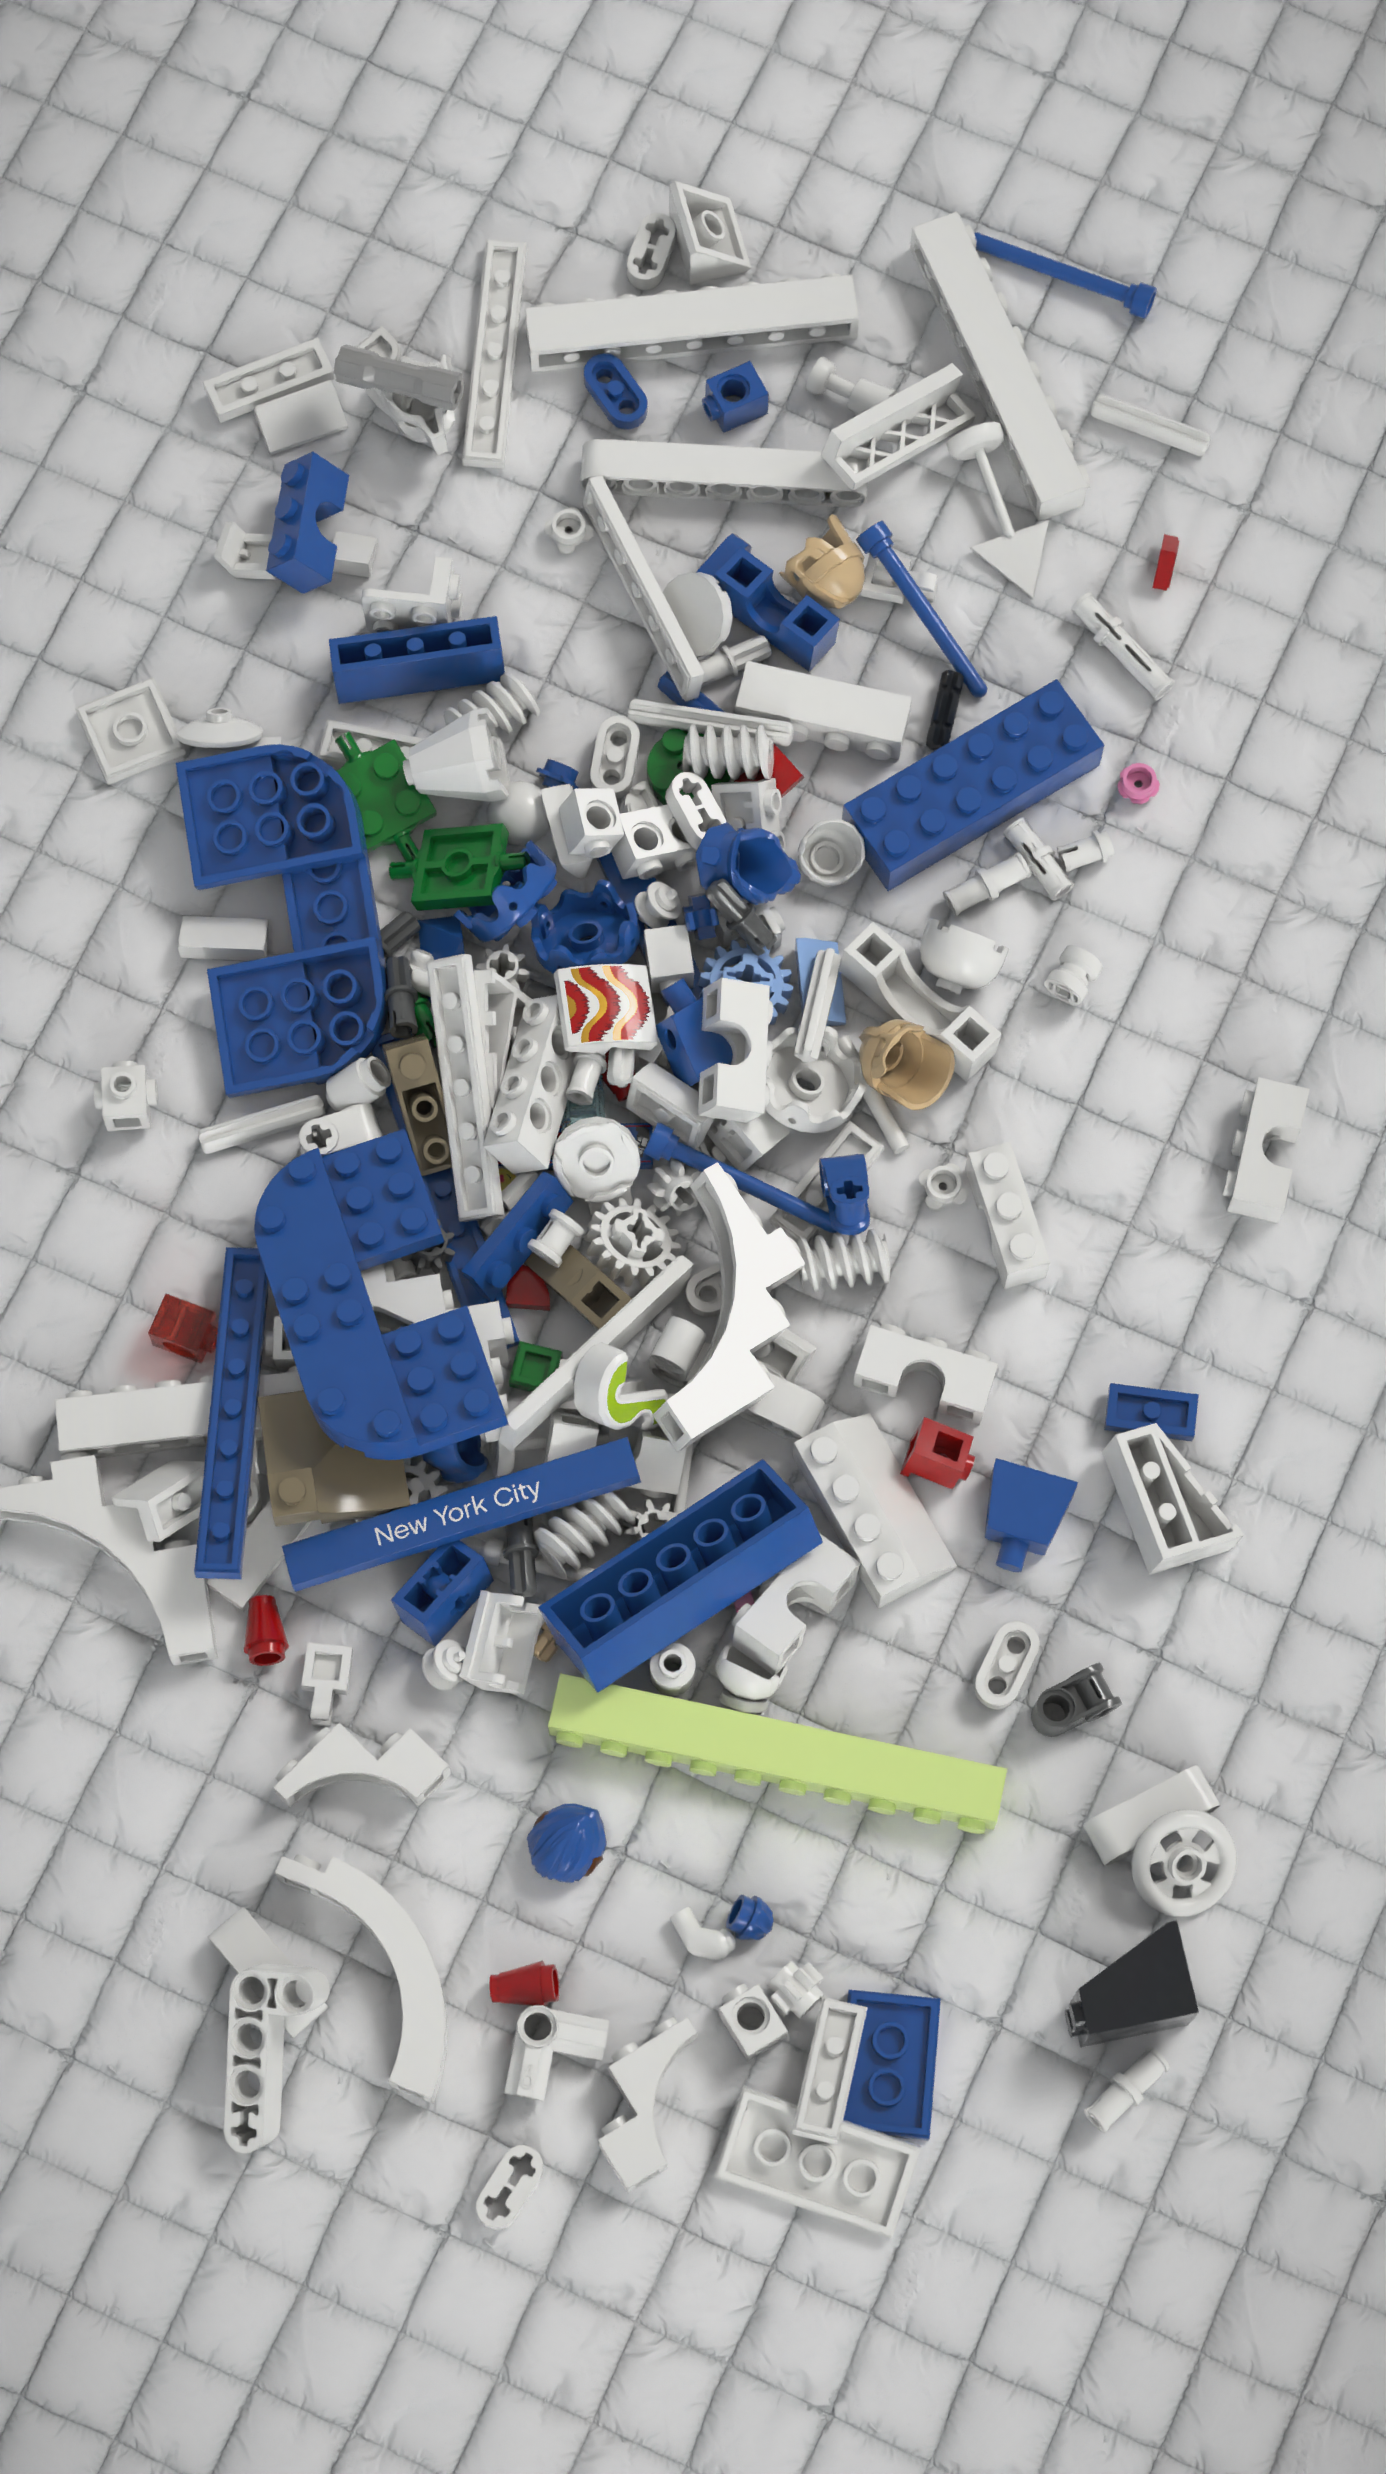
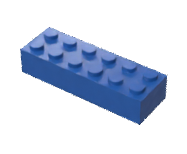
[842,679,1104,891]
[538,1459,823,1693]

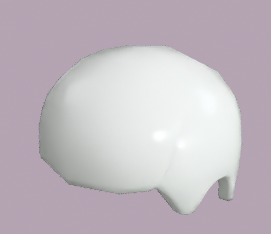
[486,781,550,845]
[798,818,865,887]
[715,1638,788,1701]

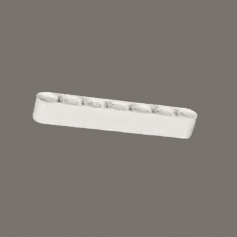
[580,439,868,507]

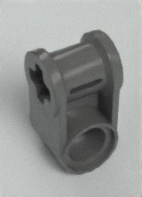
[1031,1663,1122,1737]

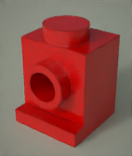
[900,1417,975,1489]

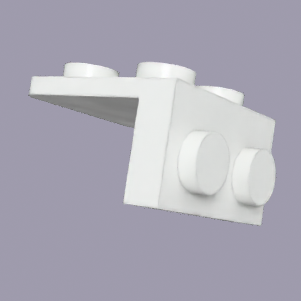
[361,556,463,633]

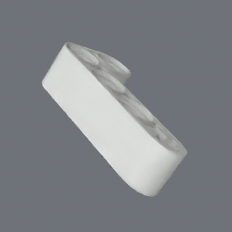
[650,1316,825,1442]
[224,1963,330,2154]

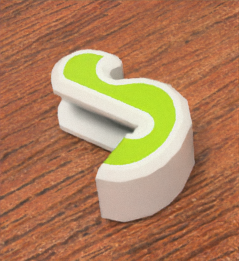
[574,1342,669,1431]

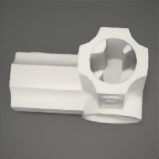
[504,2005,610,2101]

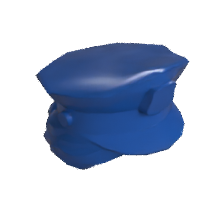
[696,822,801,905]

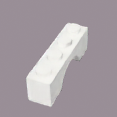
[839,922,1002,1082]

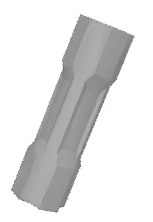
[333,345,465,411]

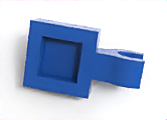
[682,893,719,940]

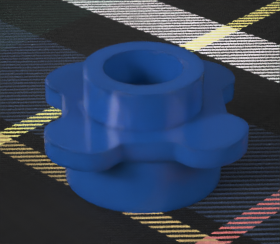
[536,759,579,790]

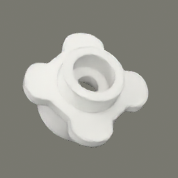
[544,507,594,554]
[919,1163,968,1211]

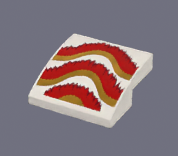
[554,964,658,1055]

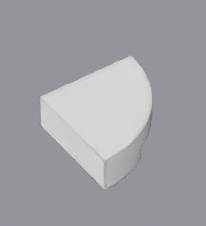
[620,780,659,814]

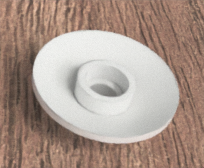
[177,708,263,748]

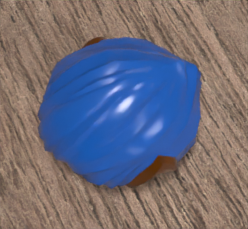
[527,1803,607,1883]

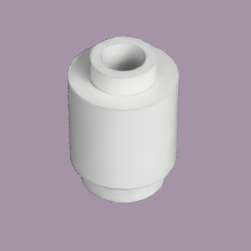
[326,1056,391,1112]
[650,1643,696,1696]

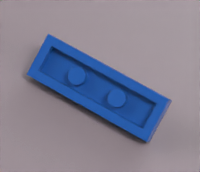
[461,1171,574,1301]

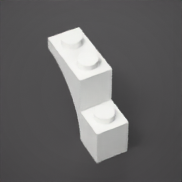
[274,1722,451,1808]
[598,2017,697,2193]

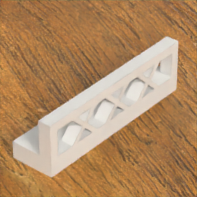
[821,363,976,491]

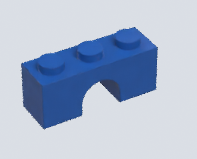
[266,451,349,594]
[714,546,840,672]

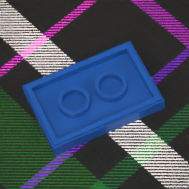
[843,1990,941,2140]

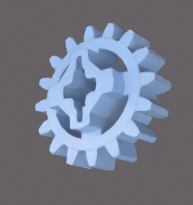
[698,940,793,1025]

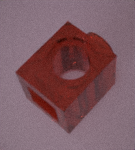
[148,1293,219,1364]

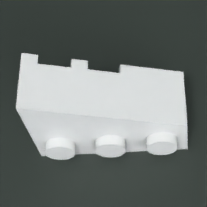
[473,969,531,1114]
[1102,1423,1245,1575]

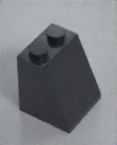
[1065,1920,1199,2048]

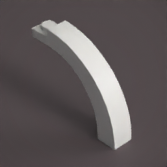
[275,1854,448,2104]

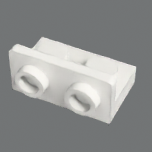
[711,778,785,852]

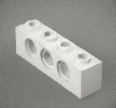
[483,995,578,1174]

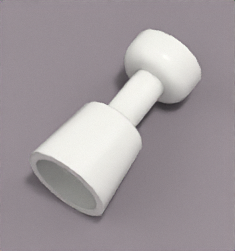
[806,357,897,415]

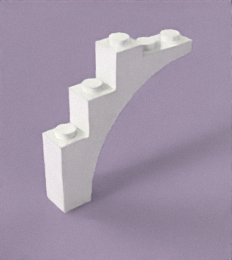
[653,1162,806,1452]
[360,1262,515,1443]
[0,1451,218,1666]

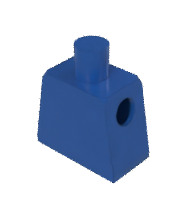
[656,978,733,1086]
[984,1458,1078,1572]

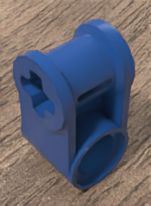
[819,1154,870,1235]

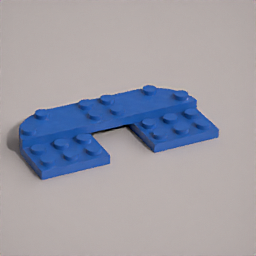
[176,745,389,1098]
[254,1128,509,1460]

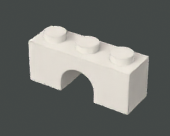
[698,978,773,1123]
[1222,1077,1310,1223]
[965,1141,1050,1289]
[853,1324,998,1425]
[543,1412,687,1498]
[732,1534,860,1676]

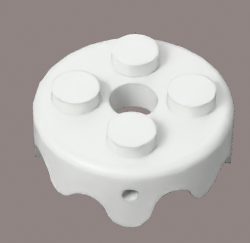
[765,1026,866,1133]

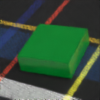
[509,1341,563,1392]

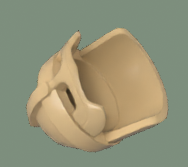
[779,515,865,609]
[859,1019,955,1110]

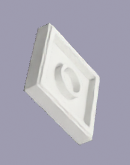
[75,677,186,785]

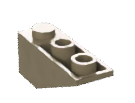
[382,1033,452,1176]
[524,1245,632,1330]

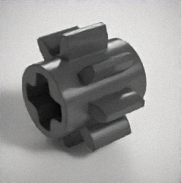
[401,1219,455,1275]

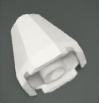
[403,707,510,802]

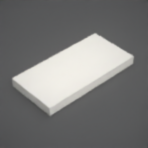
[714,2086,921,2239]

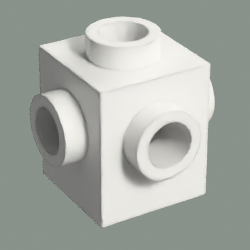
[94,1061,158,1131]

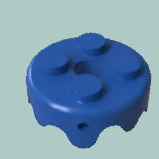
[453,839,558,942]
[531,879,640,974]

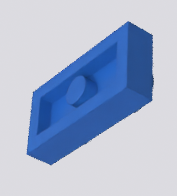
[1104,1383,1199,1442]

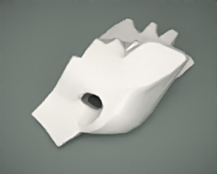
[366,354,455,455]

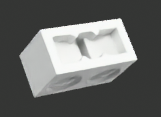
[611,805,706,879]

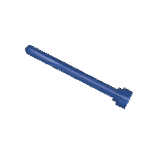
[974,232,1157,319]
[856,521,987,698]
[643,1122,837,1233]

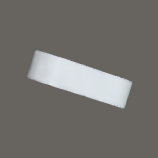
[627,213,676,290]
[665,772,726,850]
[476,2145,544,2230]

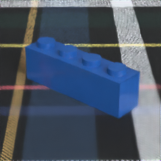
[329,616,505,704]

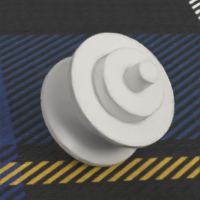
[634,881,682,928]
[422,1640,466,1690]

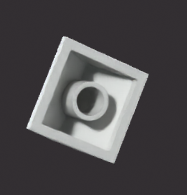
[669,181,751,285]

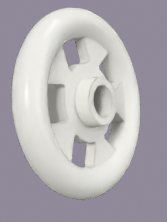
[1132,1809,1237,1917]

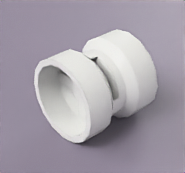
[1044,945,1103,1005]

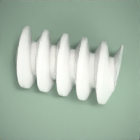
[444,672,541,738]
[683,724,774,779]
[797,1229,890,1292]
[534,1492,636,1579]

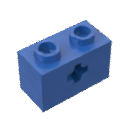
[391,1540,494,1647]

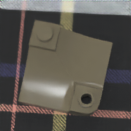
[257,1390,410,1527]

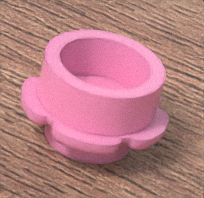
[1117,763,1159,804]

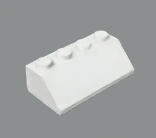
[792,1413,957,1609]

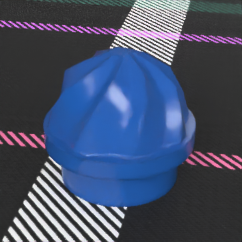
[726,1894,773,1940]

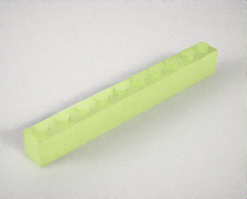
[548,1673,1007,1834]

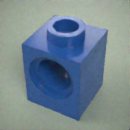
[702,361,769,433]

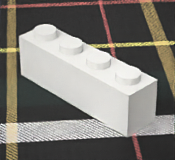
[735,661,912,760]

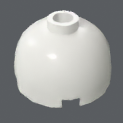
[920,918,1009,995]

